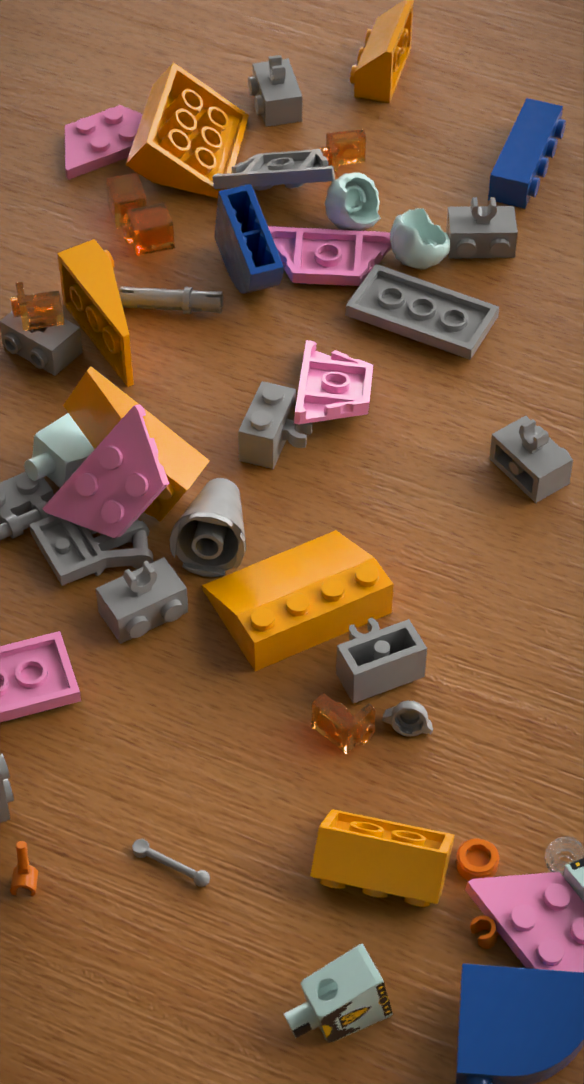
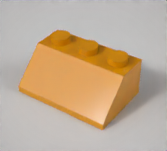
[350,0,414,103]
[310,809,455,907]

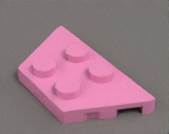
[65,105,143,180]
[268,226,392,286]
[294,340,373,424]
[42,405,169,538]
[465,872,584,972]

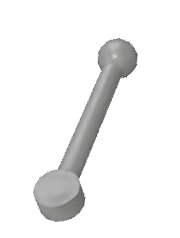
[133,839,210,887]

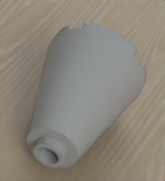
[169,478,246,577]

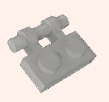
[0,472,54,540]

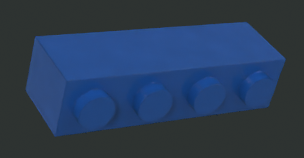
[488,98,566,209]

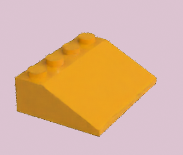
[126,62,249,198]
[202,530,394,671]

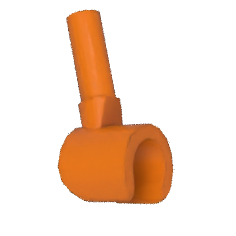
[10,841,39,896]
[470,915,500,949]

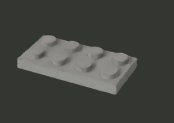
[346,264,499,360]

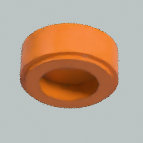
[456,838,499,881]

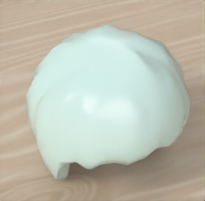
[324,172,380,231]
[390,208,450,269]

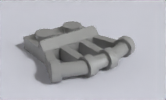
[30,515,154,586]

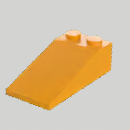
[57,239,134,387]
[63,366,210,522]

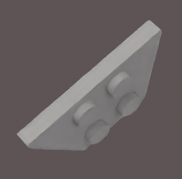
[212,149,335,190]

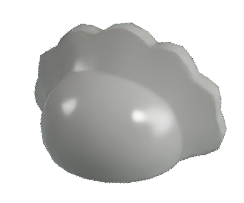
[382,700,433,736]

